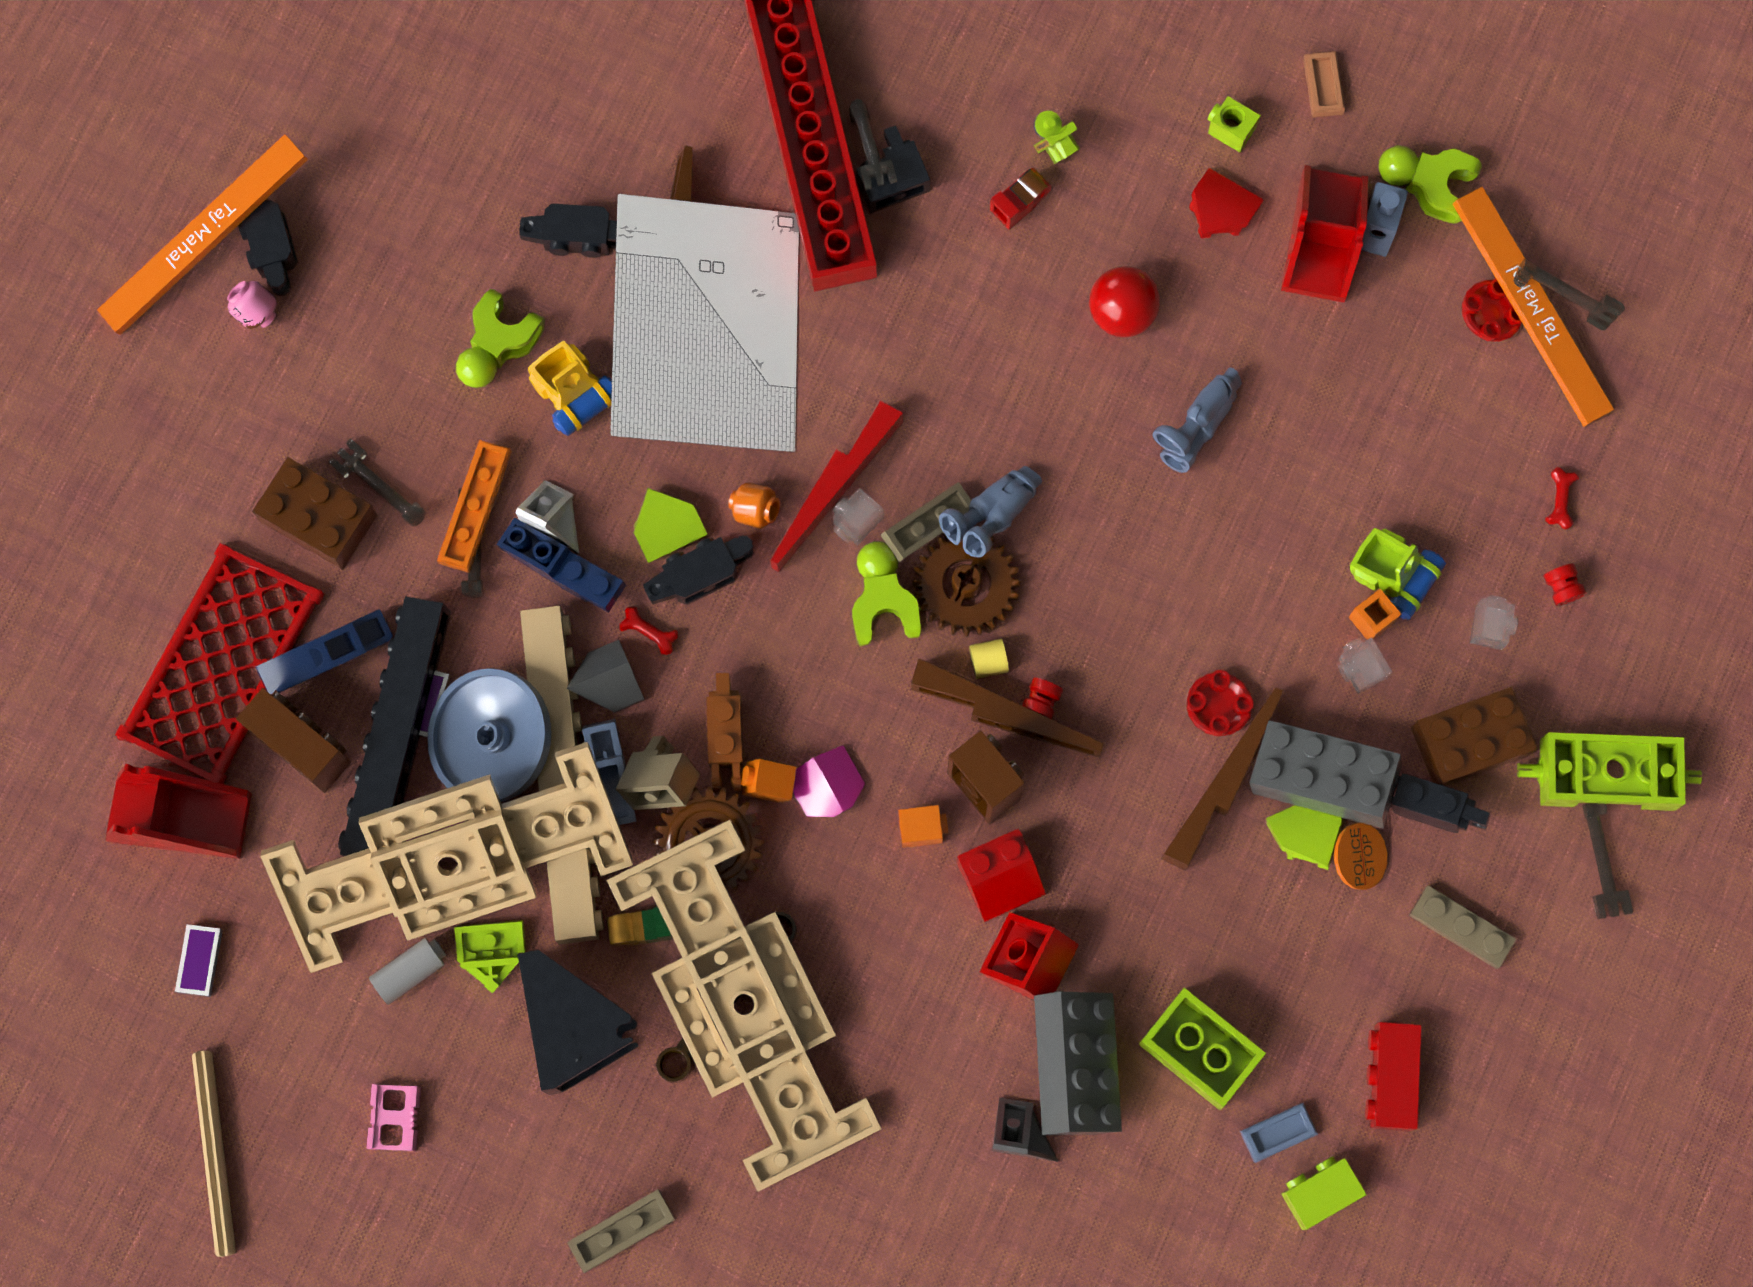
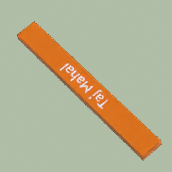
[97,134,309,335]
[1452,187,1614,427]

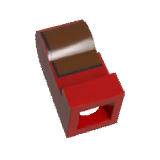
[990,168,1052,230]

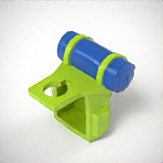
[1350,528,1446,620]

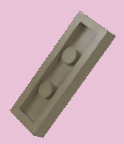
[881,482,972,562]
[1409,885,1516,969]
[567,1189,676,1273]

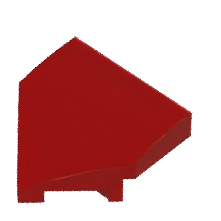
[1189,168,1264,239]

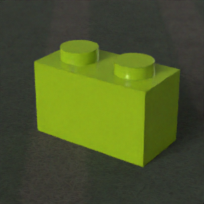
[1281,1156,1367,1230]

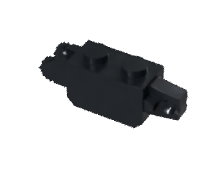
[238,198,298,296]
[519,203,617,258]
[643,535,754,605]
[1390,773,1491,833]

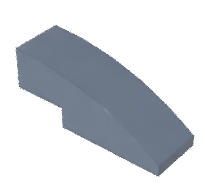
[582,719,636,825]

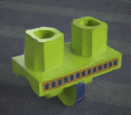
[1033,111,1080,164]

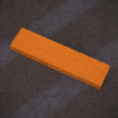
[437,440,512,573]

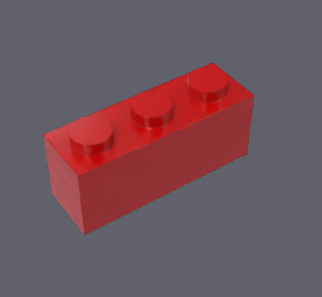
[1365,1022,1421,1131]

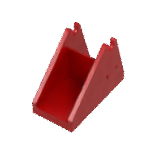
[1281,165,1368,303]
[105,764,252,859]

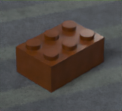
[252,457,378,570]
[1411,687,1537,786]
[236,688,351,793]
[947,730,1025,825]

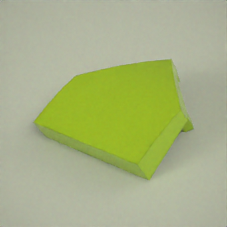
[633,488,708,563]
[1266,805,1343,870]
[454,920,526,994]

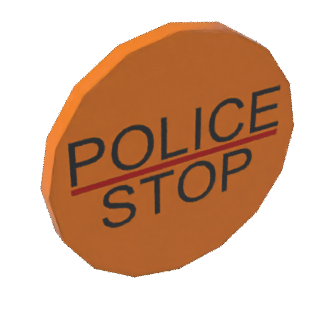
[1334,823,1387,890]

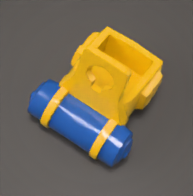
[528,340,612,436]

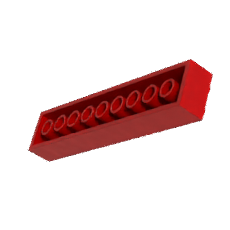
[744,0,877,292]

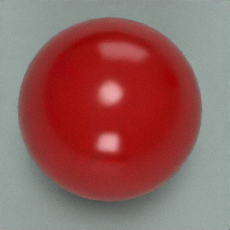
[1089,266,1160,338]

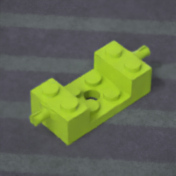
[1517,732,1702,811]

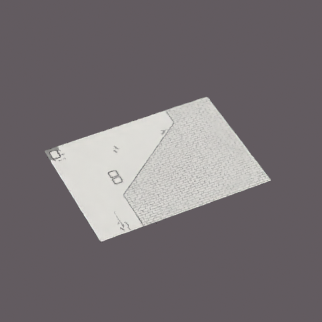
[610,194,799,452]

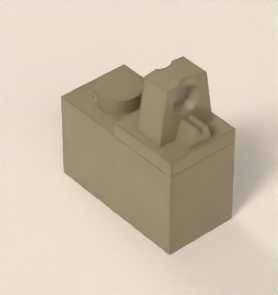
[616,736,700,810]

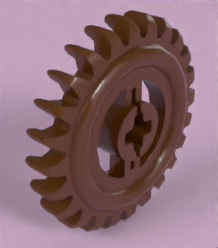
[912,536,1021,637]
[653,786,765,890]

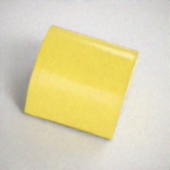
[969,639,1009,679]

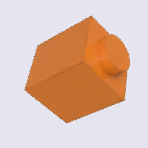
[1348,589,1401,643]
[741,759,797,803]
[898,805,948,848]

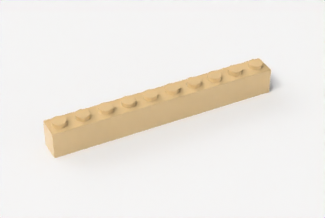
[520,606,604,945]

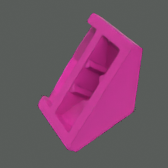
[793,745,865,817]

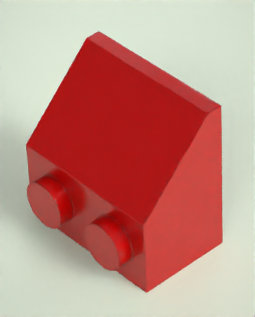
[956,828,1046,923]
[979,912,1079,1000]

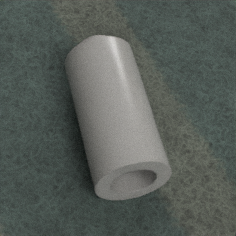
[369,937,446,1005]

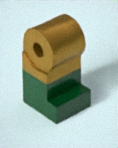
[607,907,673,946]

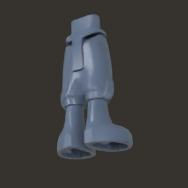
[1152,367,1242,473]
[939,466,1042,557]

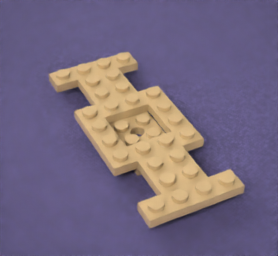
[260,742,633,973]
[607,820,881,1192]

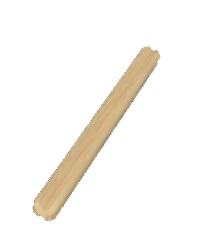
[192,1051,236,1257]

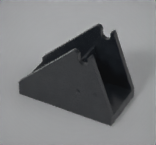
[518,950,639,1095]

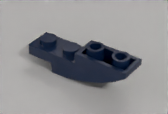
[496,518,627,613]
[255,609,393,694]

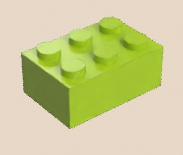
[1138,988,1266,1110]

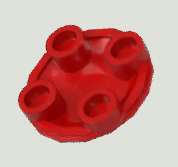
[1462,278,1522,342]
[1186,670,1254,737]

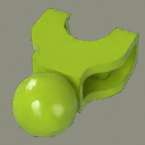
[1379,145,1482,224]
[456,289,545,388]
[852,541,921,646]

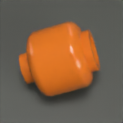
[729,482,780,529]

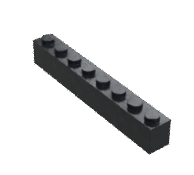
[338,596,451,857]

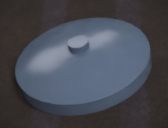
[427,668,551,802]

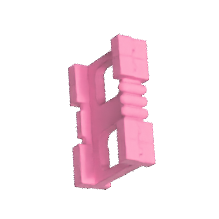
[367,1084,421,1151]

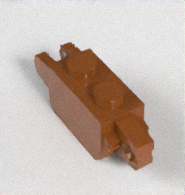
[706,673,744,792]

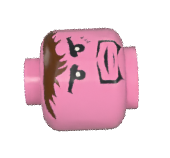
[227,281,277,329]

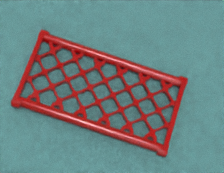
[115,543,325,784]

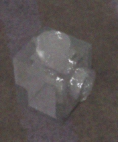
[833,488,884,546]
[1469,596,1518,650]
[1338,637,1392,694]

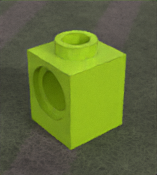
[1207,96,1261,153]

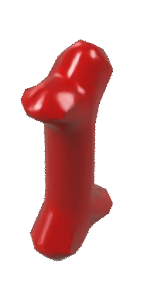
[1545,467,1579,530]
[619,606,678,655]

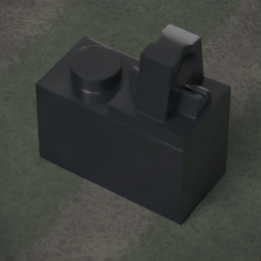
[856,125,930,214]

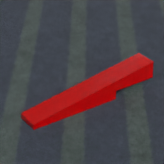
[770,400,903,572]

